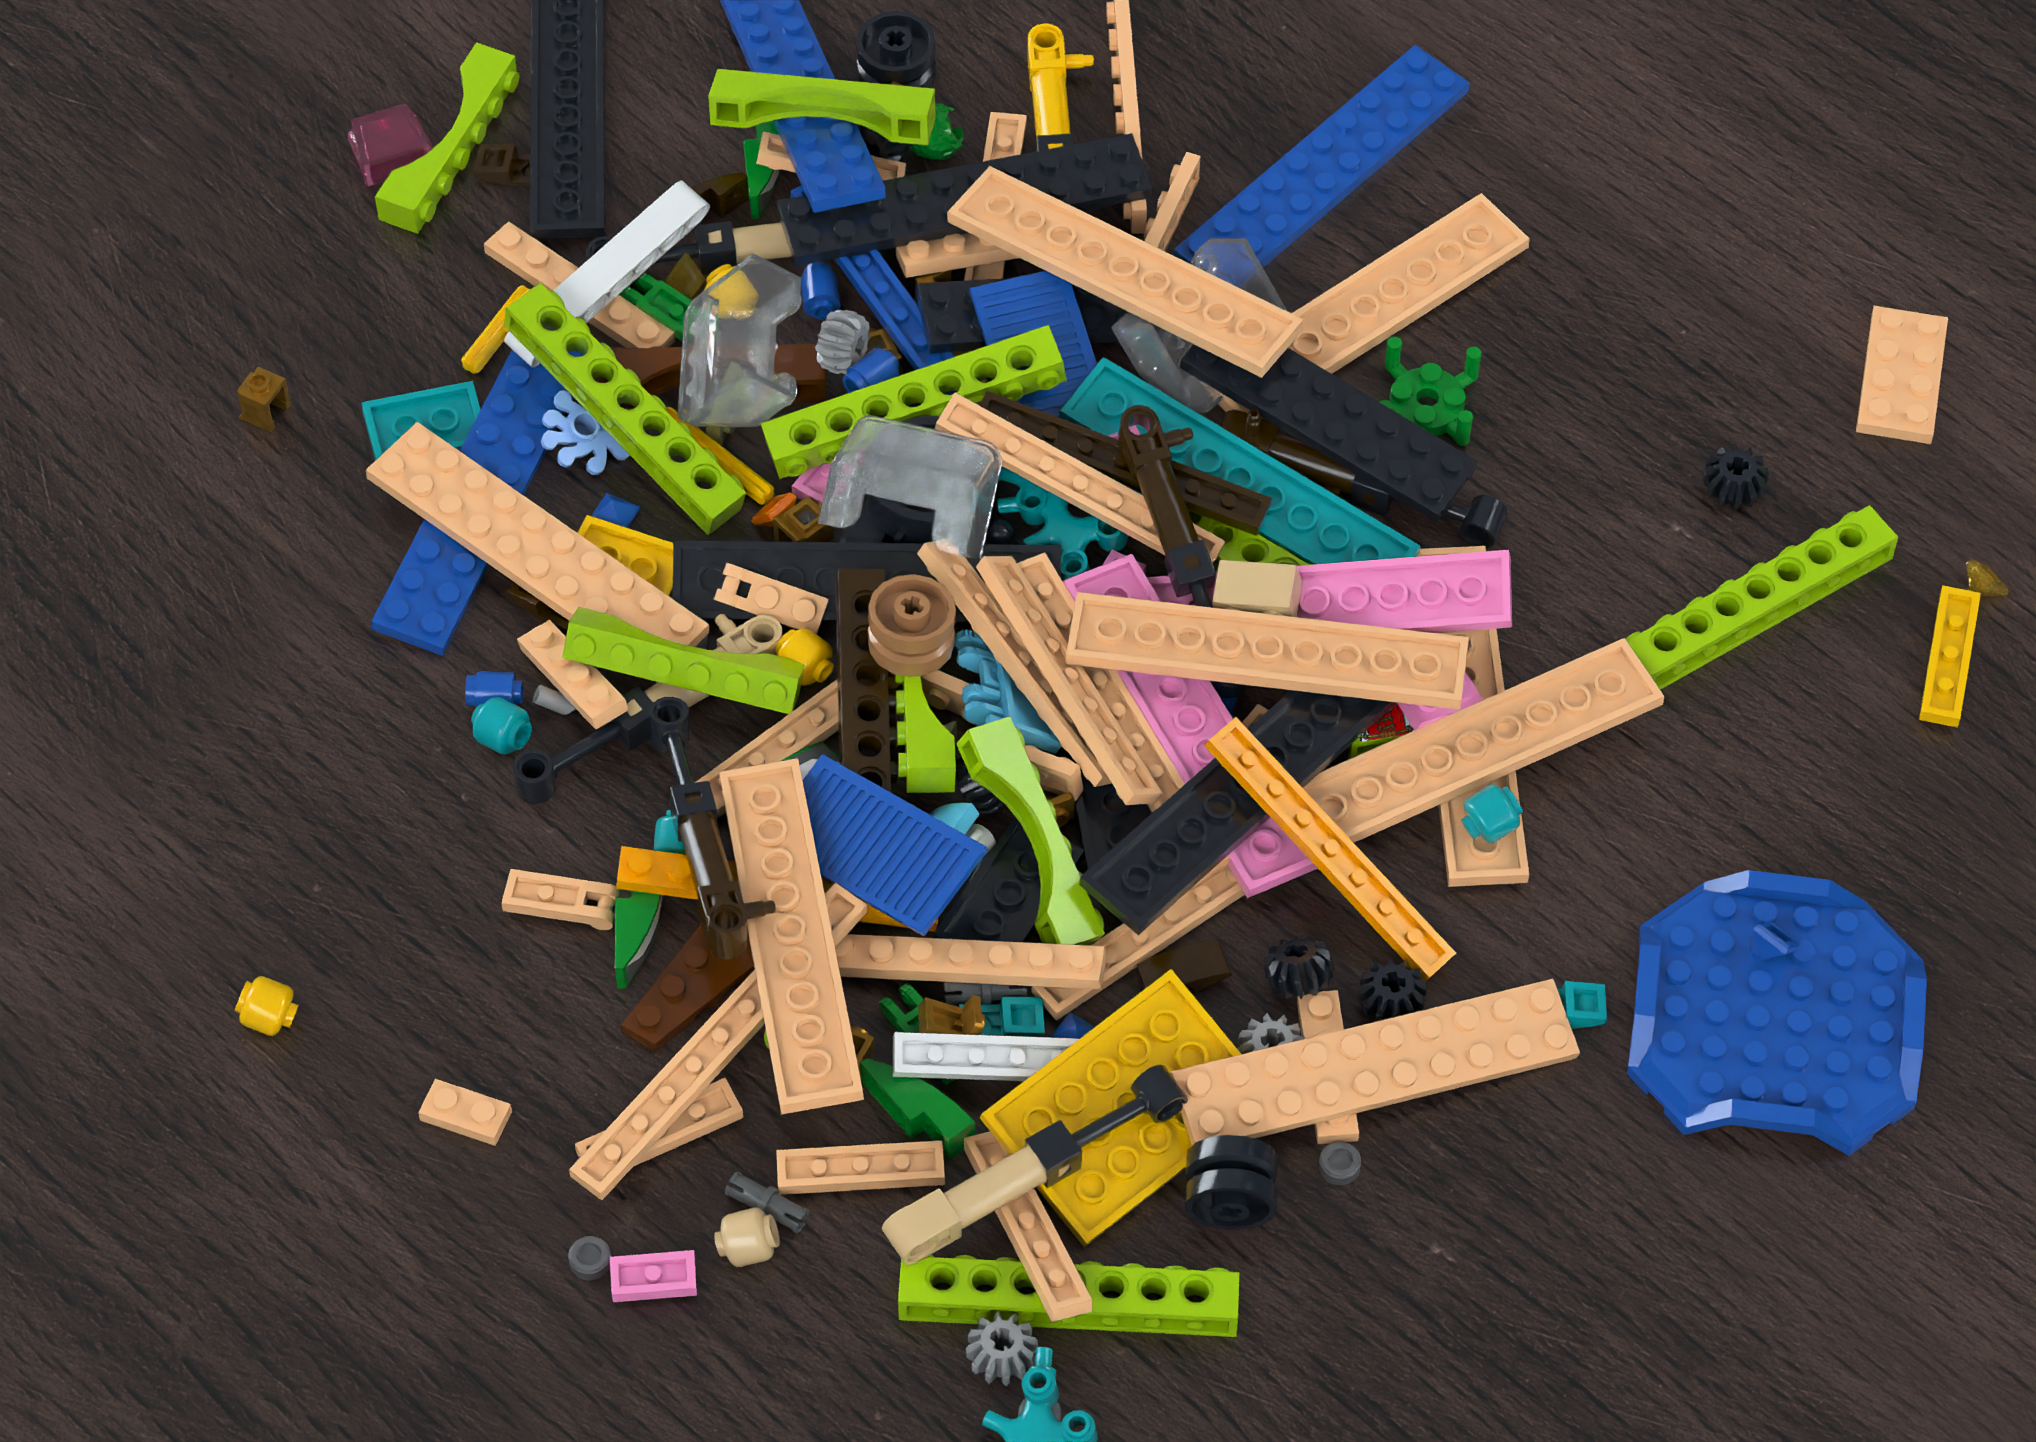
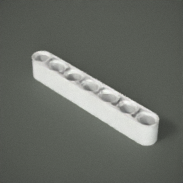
[504,181,710,367]

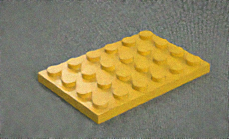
[980,969,1242,1247]

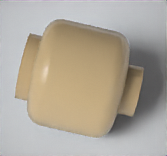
[715,1207,780,1267]

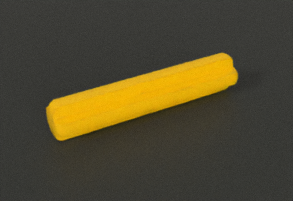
[462,285,531,374]

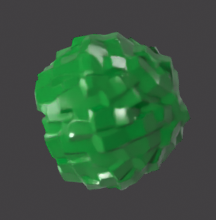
[909,103,965,161]

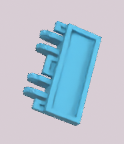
[954,629,1061,754]

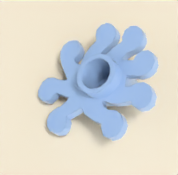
[541,390,630,475]

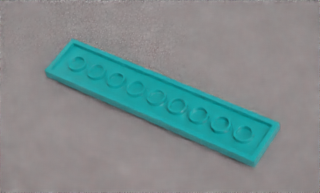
[1060,357,1421,565]

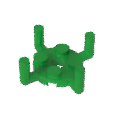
[1380,337,1482,446]

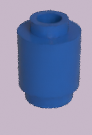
[800,262,841,319]
[842,348,899,393]
[465,671,523,709]

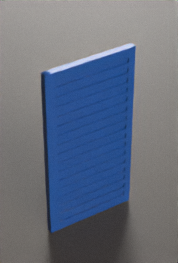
[969,271,1097,418]
[802,754,988,936]

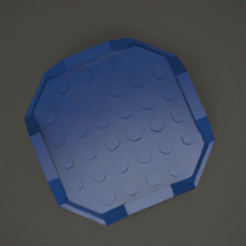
[1627,870,1927,1156]

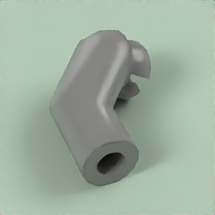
[533,685,577,715]

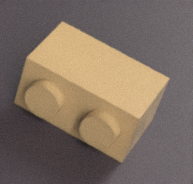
[1213,560,1302,617]

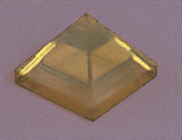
[665,253,705,299]
[1967,560,2009,596]

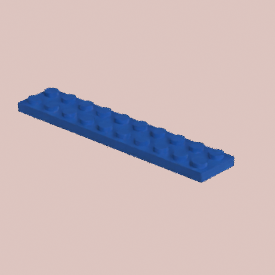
[720,0,886,213]
[1173,45,1470,288]
[371,350,583,656]

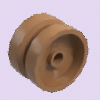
[868,574,956,677]

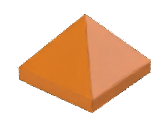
[751,492,797,527]

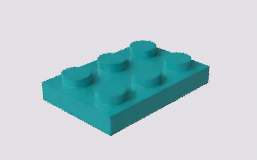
[361,381,481,461]

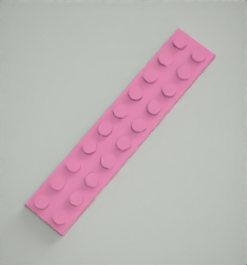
[1147,550,1512,633]
[1063,554,1318,898]

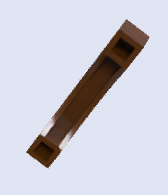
[599,343,826,407]

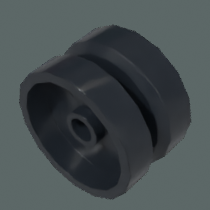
[856,11,936,88]
[1185,1135,1278,1230]

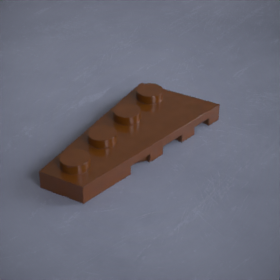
[621,924,755,1052]

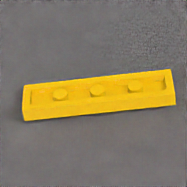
[1919,585,1981,728]

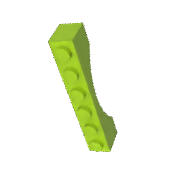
[375,42,520,234]
[708,69,936,145]
[562,607,805,715]
[895,674,956,793]
[956,716,1105,946]

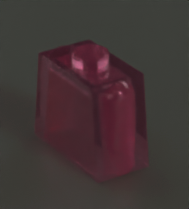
[347,103,432,187]

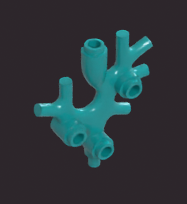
[995,463,1143,581]
[982,1347,1098,1442]

